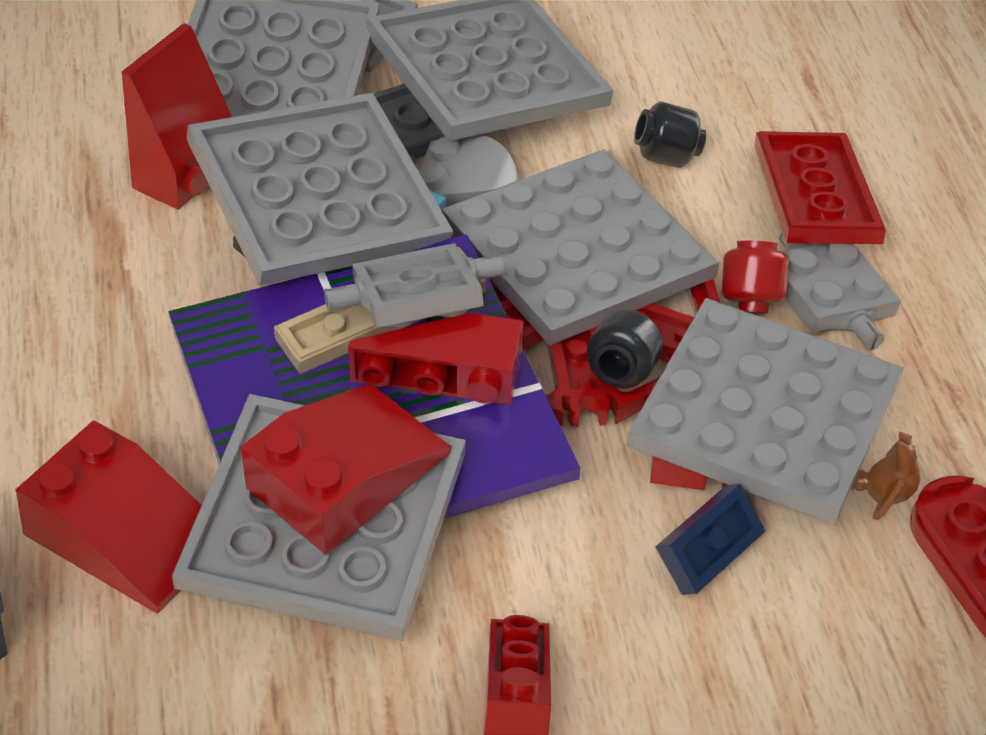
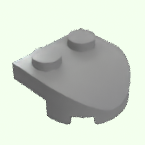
[419,135,520,207]

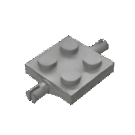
[779,231,901,350]
[324,243,508,328]

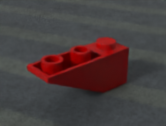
[348,313,523,405]
[483,615,551,735]

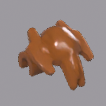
[851,432,920,520]

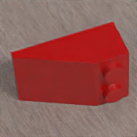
[121,23,232,210]
[240,384,451,556]
[15,420,202,614]

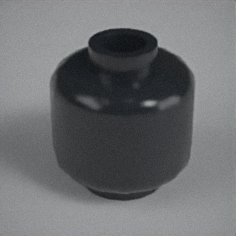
[634,101,706,168]
[587,310,663,389]

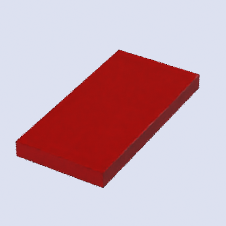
[754,131,886,244]

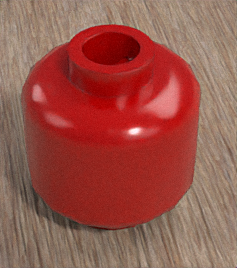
[721,240,789,314]

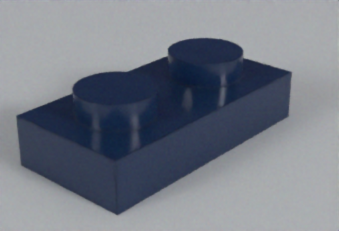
[655,484,766,595]

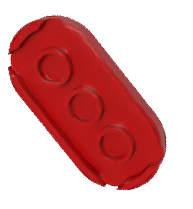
[910,476,986,637]

